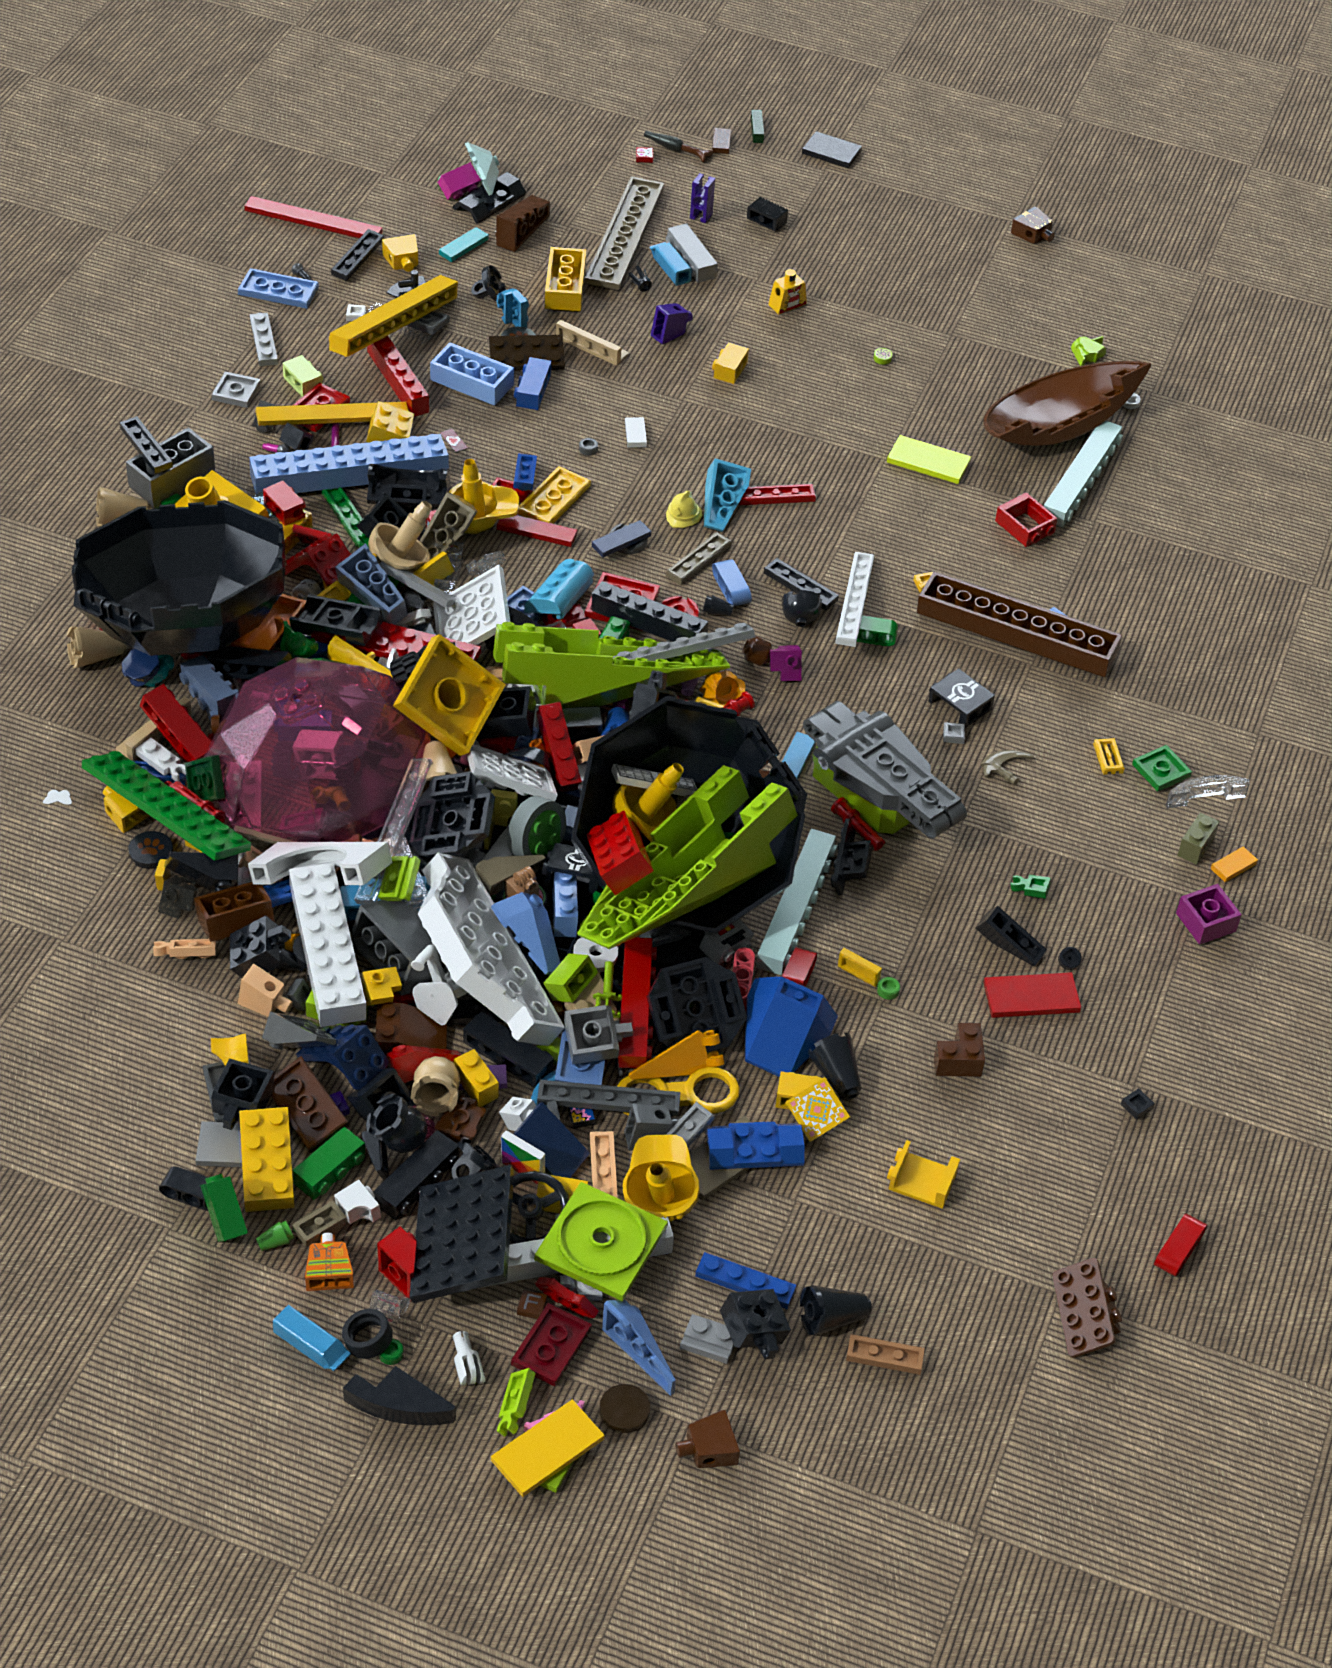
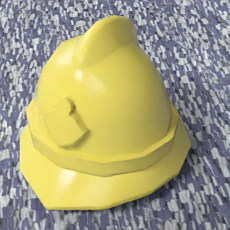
[666,491,703,528]

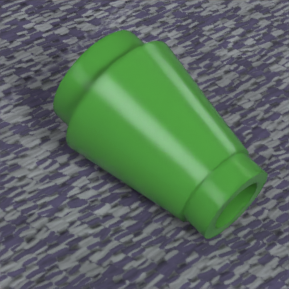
[256,1221,294,1251]

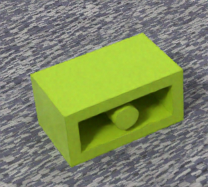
[543,953,598,1002]

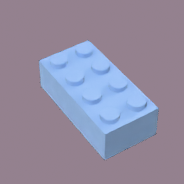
[430,343,514,406]

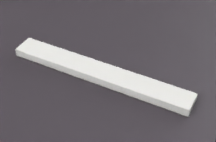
[835,552,874,647]

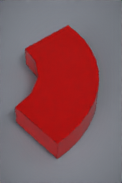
[535,1277,599,1318]

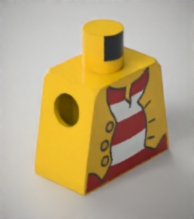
[768,269,807,315]

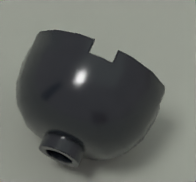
[782,590,822,627]

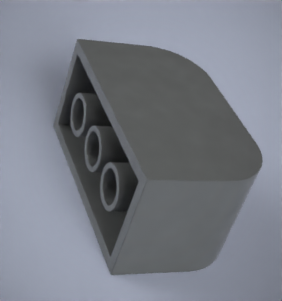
[126,427,215,509]
[350,900,442,996]

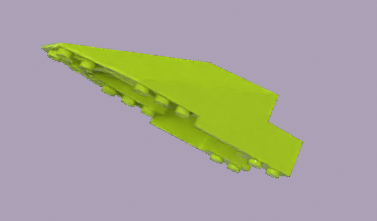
[493,622,730,708]
[577,765,798,949]

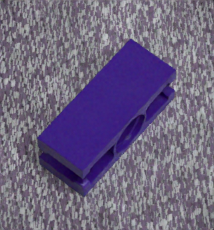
[690,173,715,223]

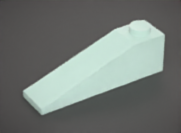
[465,142,500,196]

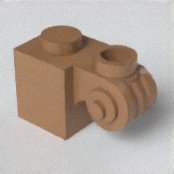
[505,866,539,898]

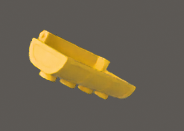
[327,635,399,704]

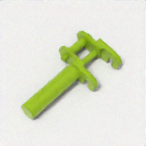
[593,961,622,1018]

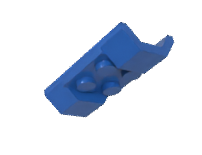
[704,1121,805,1170]

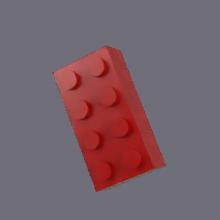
[586,810,654,896]

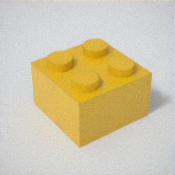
[366,401,414,443]

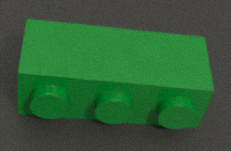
[292,1127,365,1200]

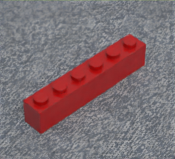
[367,336,429,417]
[618,937,657,1068]

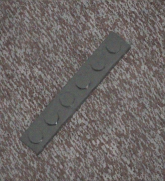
[537,1080,680,1117]

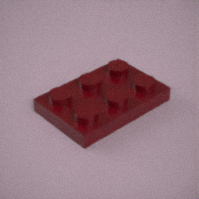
[511,1303,592,1387]

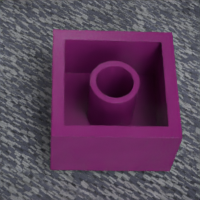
[1176,884,1242,945]

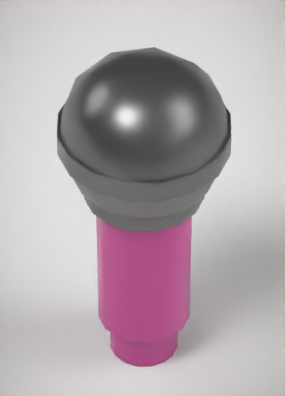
[262,443,291,453]

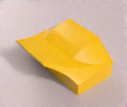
[211,1034,249,1066]

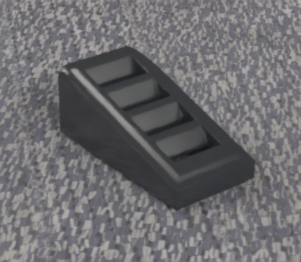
[361,1131,389,1181]

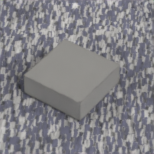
[943,722,965,744]

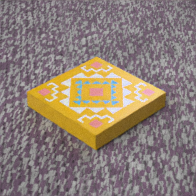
[785,1077,850,1142]

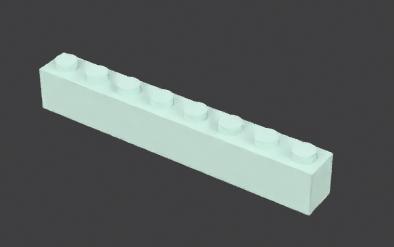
[1044,421,1123,527]
[756,828,838,976]

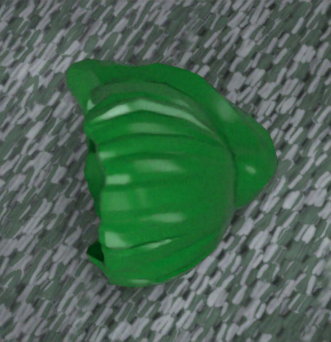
[280,621,318,661]

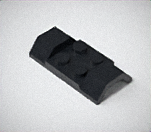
[453,172,526,224]

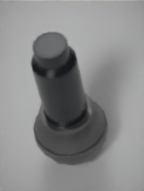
[291,263,313,281]

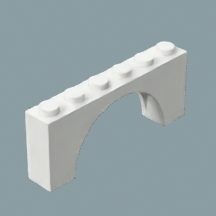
[248,842,393,885]

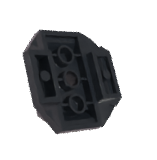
[647,957,747,1052]

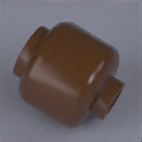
[742,636,772,666]

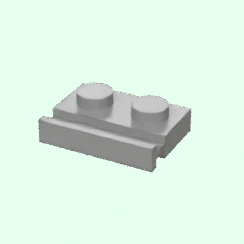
[680,1314,734,1364]

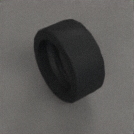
[342,1308,393,1359]

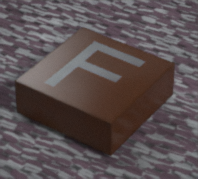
[517,1290,547,1319]

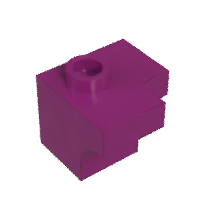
[770,645,802,681]

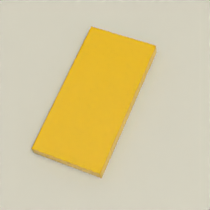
[517,466,591,524]
[491,1399,605,1497]

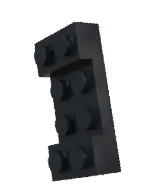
[289,594,384,646]

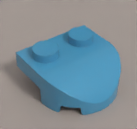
[497,288,529,328]

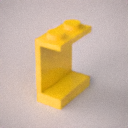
[887,1140,960,1209]

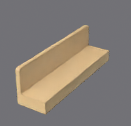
[556,320,628,366]
[115,696,192,761]

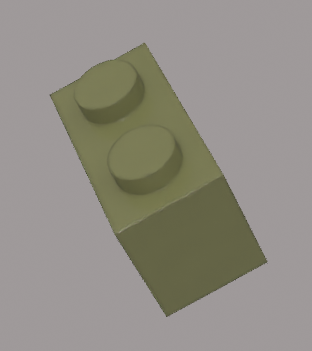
[1177,812,1220,865]

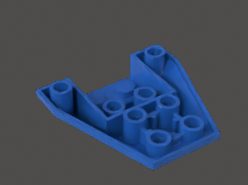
[745,976,838,1077]

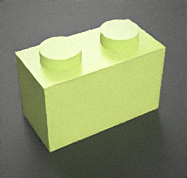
[283,355,323,397]

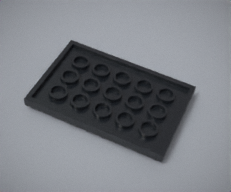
[409,1165,514,1303]

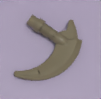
[981,750,1033,785]

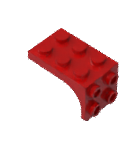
[285,533,351,586]

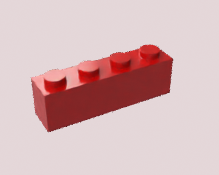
[139,684,216,763]
[536,702,582,792]

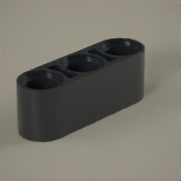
[159,1166,209,1211]

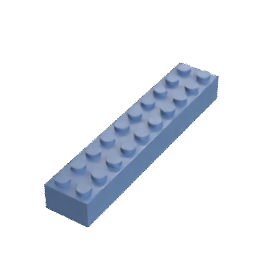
[249,434,449,497]

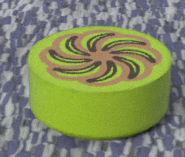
[873,348,892,365]

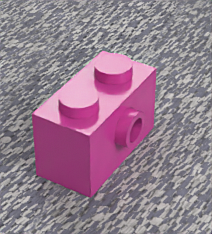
[437,162,481,200]

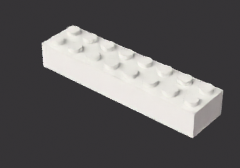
[289,863,366,1027]

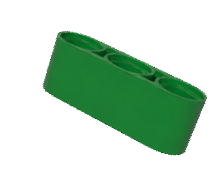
[857,615,898,646]

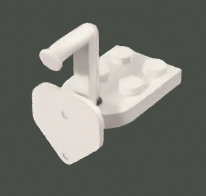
[411,945,468,1025]

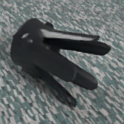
[628,266,652,292]

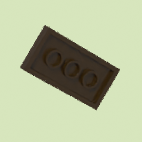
[489,335,565,371]

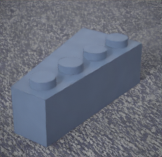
[335,543,408,625]
[179,655,243,729]

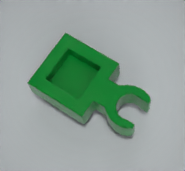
[1010,875,1051,899]

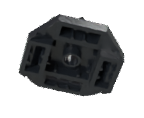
[410,771,495,860]

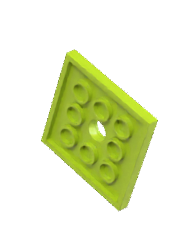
[534,1182,668,1302]

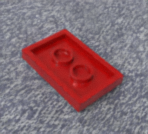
[292,382,350,432]

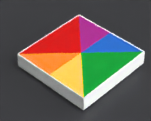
[501,1131,545,1185]

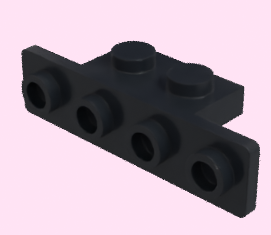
[831,818,873,896]

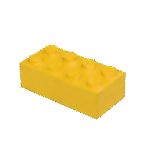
[545,247,586,311]
[239,1107,295,1212]

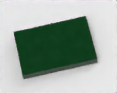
[185,755,225,802]

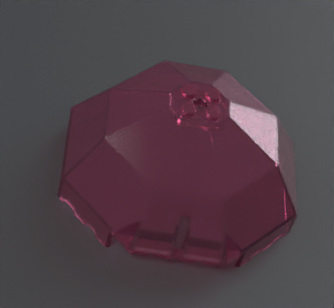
[204,657,431,842]

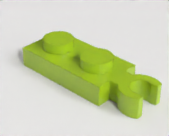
[497,1368,536,1437]

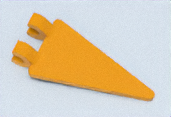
[629,1030,725,1080]

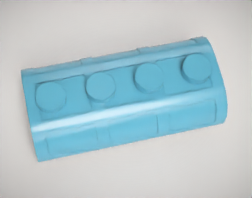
[524,559,594,619]

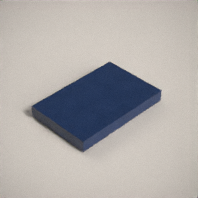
[513,1102,590,1178]

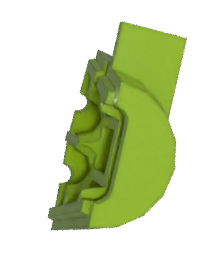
[1071,336,1106,366]

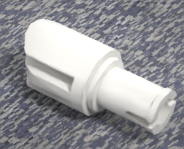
[453,1331,485,1386]

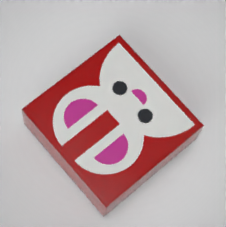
[636,147,653,163]

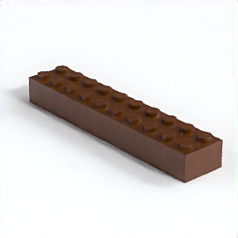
[917,571,1122,677]

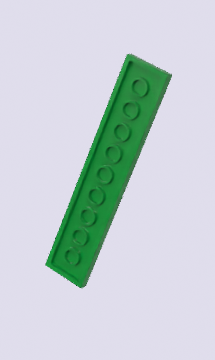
[81,751,251,861]

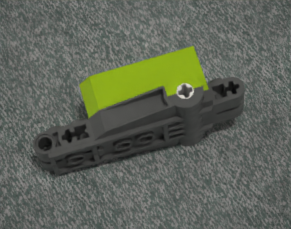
[803,701,967,839]

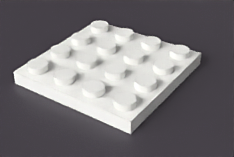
[433,565,510,645]
[466,744,557,802]

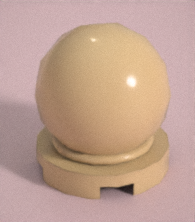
[411,1056,461,1116]

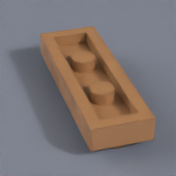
[846,1334,925,1375]

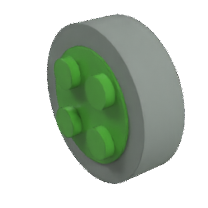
[507,796,566,862]

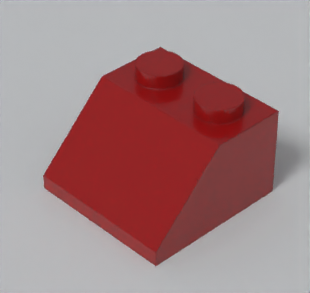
[377,1226,417,1301]

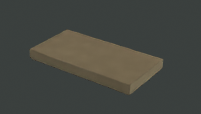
[689,1115,751,1200]

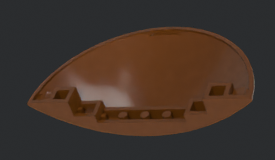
[983,361,1151,446]

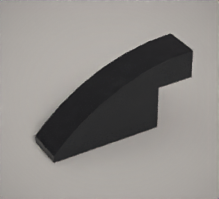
[343,1366,456,1426]

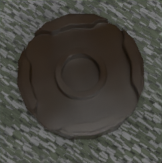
[599,1384,650,1433]

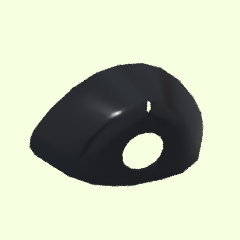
[502,747,554,783]

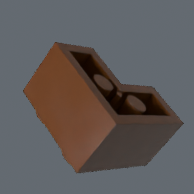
[934,1023,985,1077]

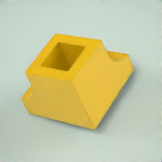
[361,967,402,1006]

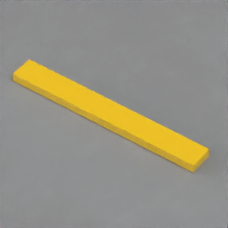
[255,402,408,426]

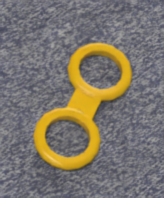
[617,1067,740,1116]

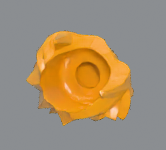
[699,670,746,706]

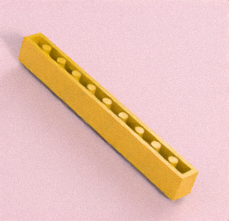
[329,275,458,357]

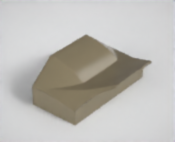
[292,1201,347,1247]

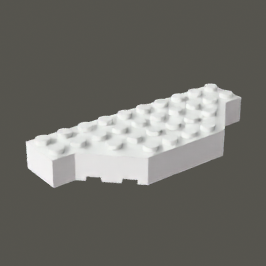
[418,852,565,1046]

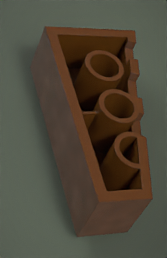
[495,195,550,252]

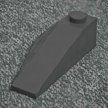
[262,1011,336,1050]

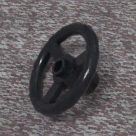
[510,1171,569,1244]

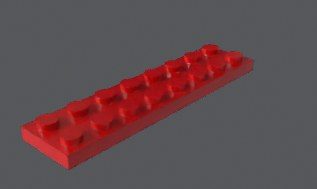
[311,622,481,661]

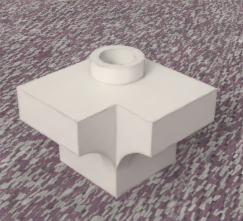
[334,1180,381,1224]

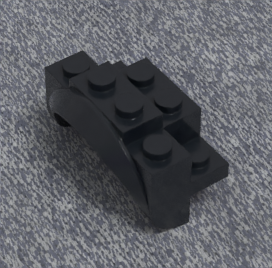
[367,464,451,513]

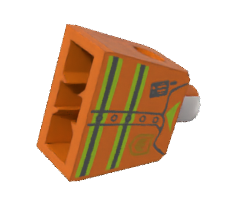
[305,1233,354,1291]

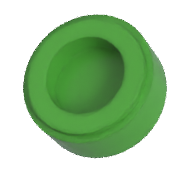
[877,977,900,1000]

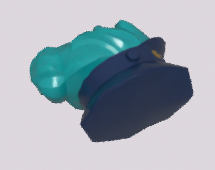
[122,649,174,687]

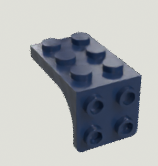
[296,1024,389,1090]

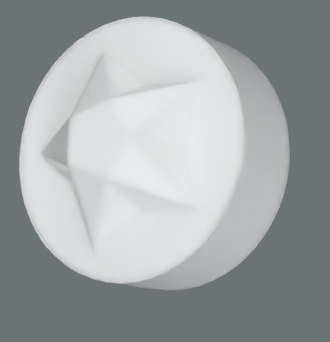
[1123,393,1140,409]

